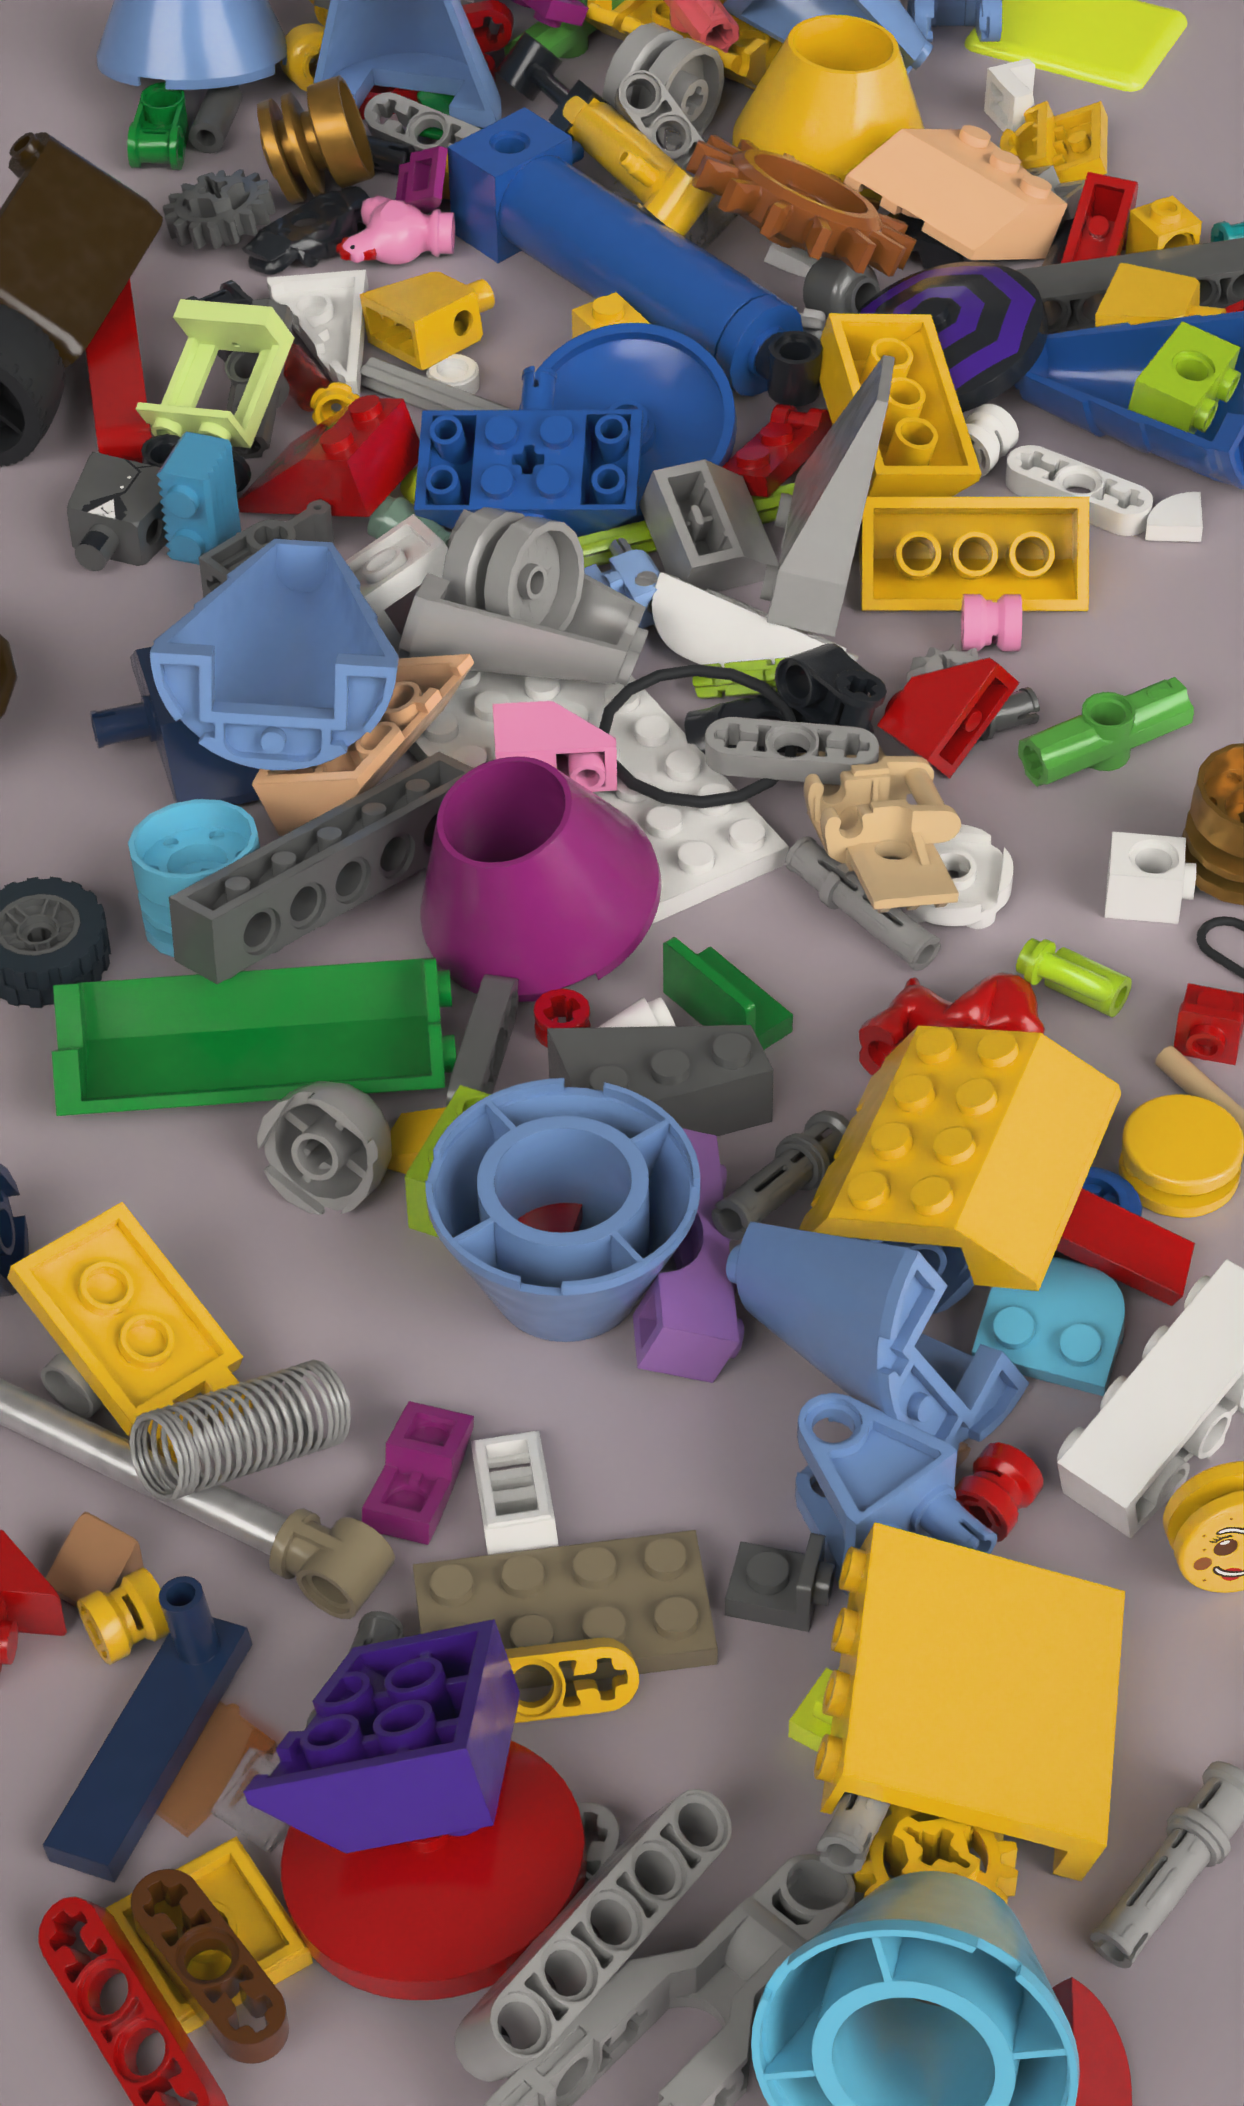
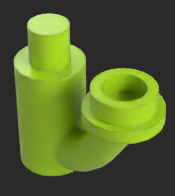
[1016,938,1132,1017]

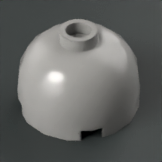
[257,1081,392,1215]

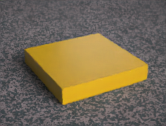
[106,1836,313,2034]

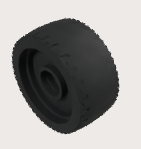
[0,304,66,467]

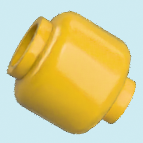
[280,23,325,91]

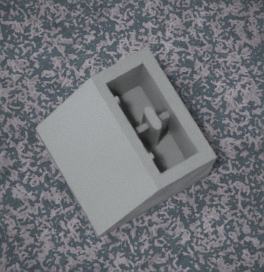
[639,459,779,592]

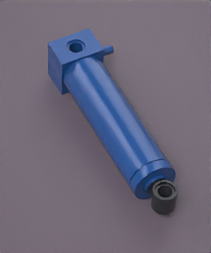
[447,107,822,407]

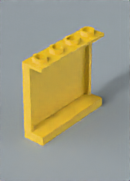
[814,1522,1125,1881]

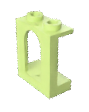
[135,299,295,448]

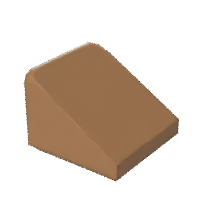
[45,1511,144,1608]

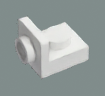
[984,59,1035,132]

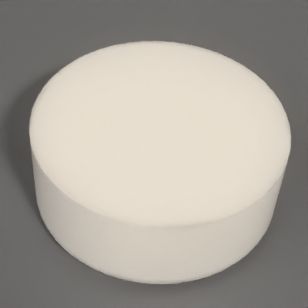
[426,354,480,394]

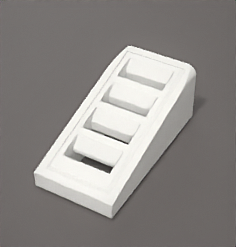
[471,1431,559,1555]

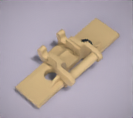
[800,745,961,913]

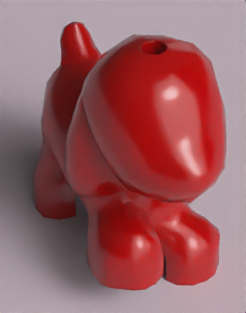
[859,972,1045,1076]

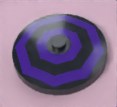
[856,262,1048,413]

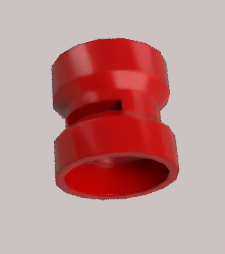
[954,1442,1044,1542]

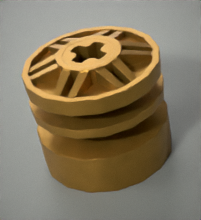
[257,75,375,205]
[1182,743,1244,906]

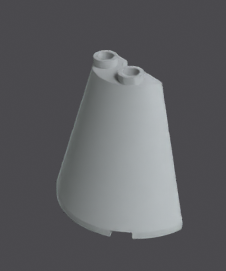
[398,509,649,686]

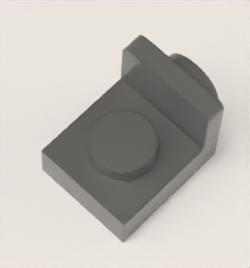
[725,1533,836,1632]

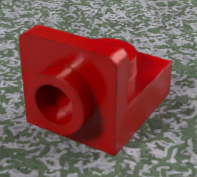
[1173,983,1244,1065]

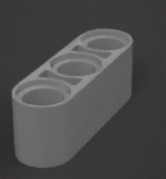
[614,70,716,196]

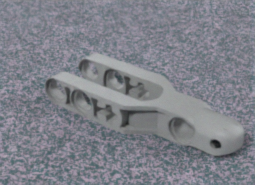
[483,1854,856,2106]

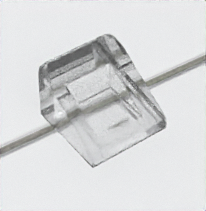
[210,1747,290,1853]

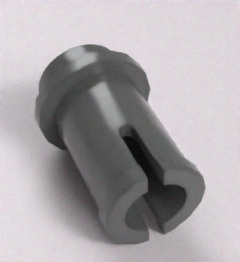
[979,687,1040,741]

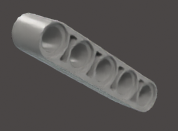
[454,1789,732,2082]

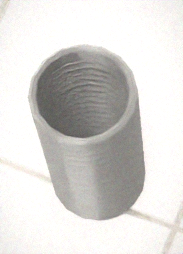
[129,1359,351,1502]

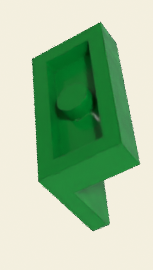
[663,937,793,1050]

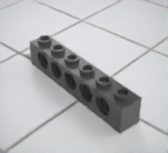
[169,752,474,984]

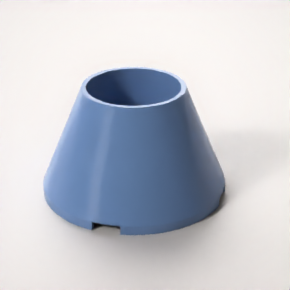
[96,0,287,90]
[425,1078,701,1342]

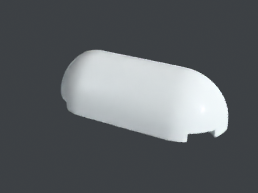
[652,572,859,694]

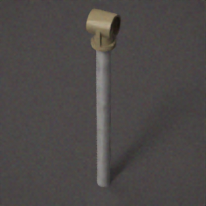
[0,1378,395,1619]

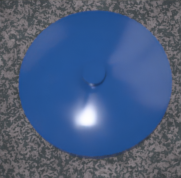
[519,323,737,527]

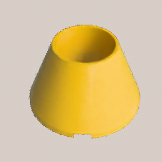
[732,15,925,201]

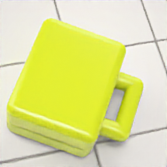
[964,0,1187,91]

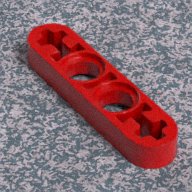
[38,1896,229,2106]

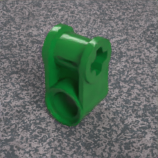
[127,82,189,170]

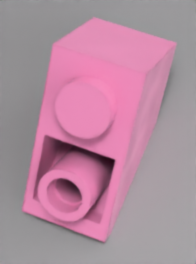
[493,701,617,792]

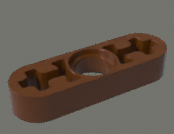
[130,1869,289,2064]

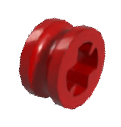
[533,988,591,1048]

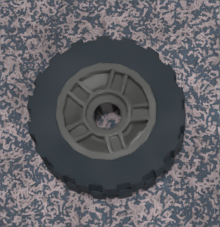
[0,877,111,1008]

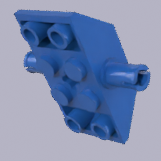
[414,366,643,537]

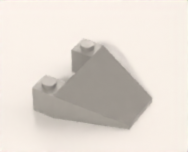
[760,355,895,637]

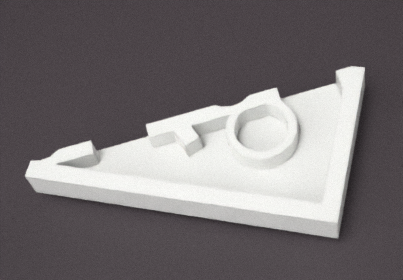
[267,269,369,396]

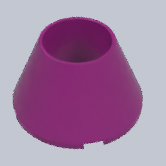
[420,756,662,1002]

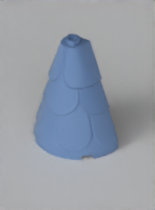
[150,539,399,770]

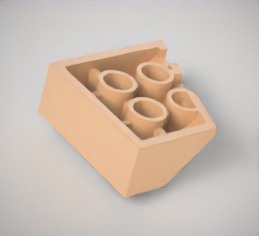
[844,125,1068,260]
[252,654,474,837]

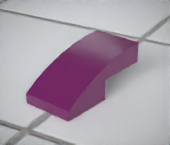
[395,146,448,214]
[362,1401,474,1545]

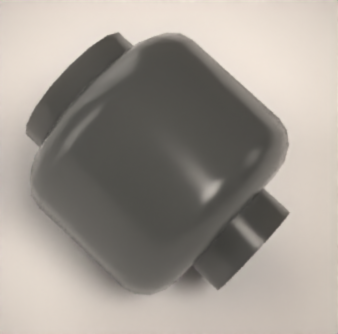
[803,257,880,320]

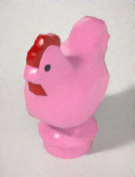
[336,195,455,265]

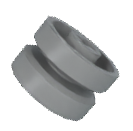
[603,22,724,151]
[442,507,585,631]

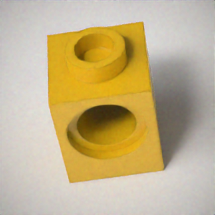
[1125,195,1202,254]

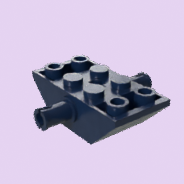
[90,647,260,805]

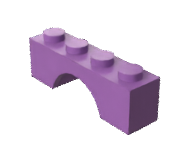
[633,1128,744,1383]

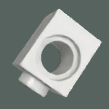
[1105,832,1196,924]

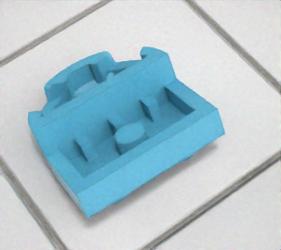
[971,1257,1125,1396]

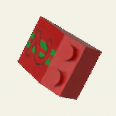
[238,395,420,517]

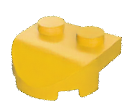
[1000,101,1108,183]

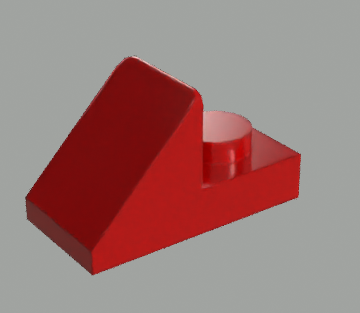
[1061,172,1138,263]
[0,1530,67,1672]

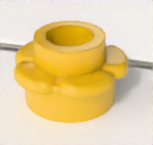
[310,382,360,425]

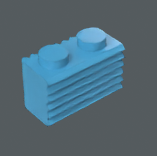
[156,432,241,565]

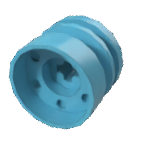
[128,799,260,957]

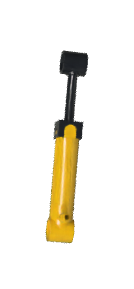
[495,31,715,236]

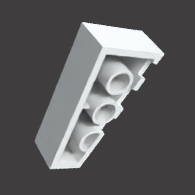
[1057,1259,1244,1539]

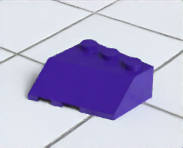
[243,1619,520,1853]

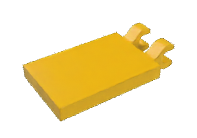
[7,1202,253,1463]

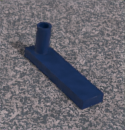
[43,1576,253,1883]

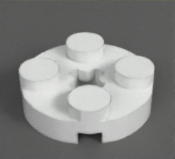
[891,824,1014,929]

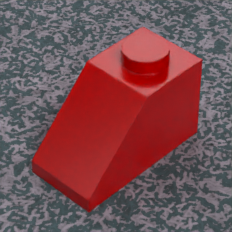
[877,657,1019,779]

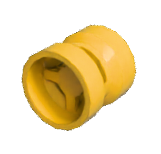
[77,1567,170,1665]

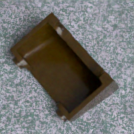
[0,132,163,368]

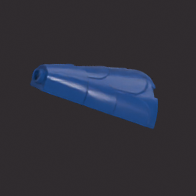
[1014,311,1244,489]

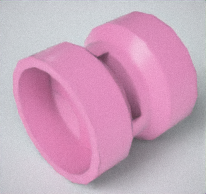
[961,594,1022,652]

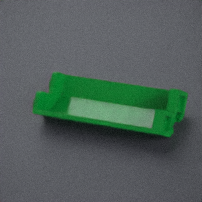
[51,957,456,1116]

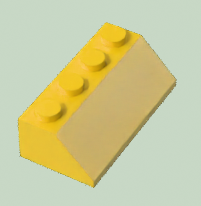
[819,313,982,497]
[859,497,1089,611]

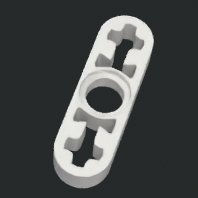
[1005,445,1153,536]

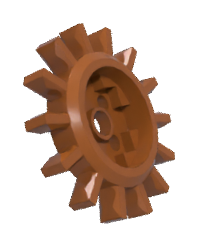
[686,134,916,277]

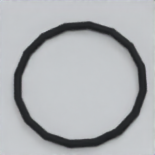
[599,664,798,808]

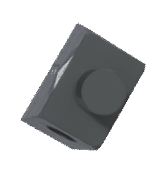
[67,452,168,571]

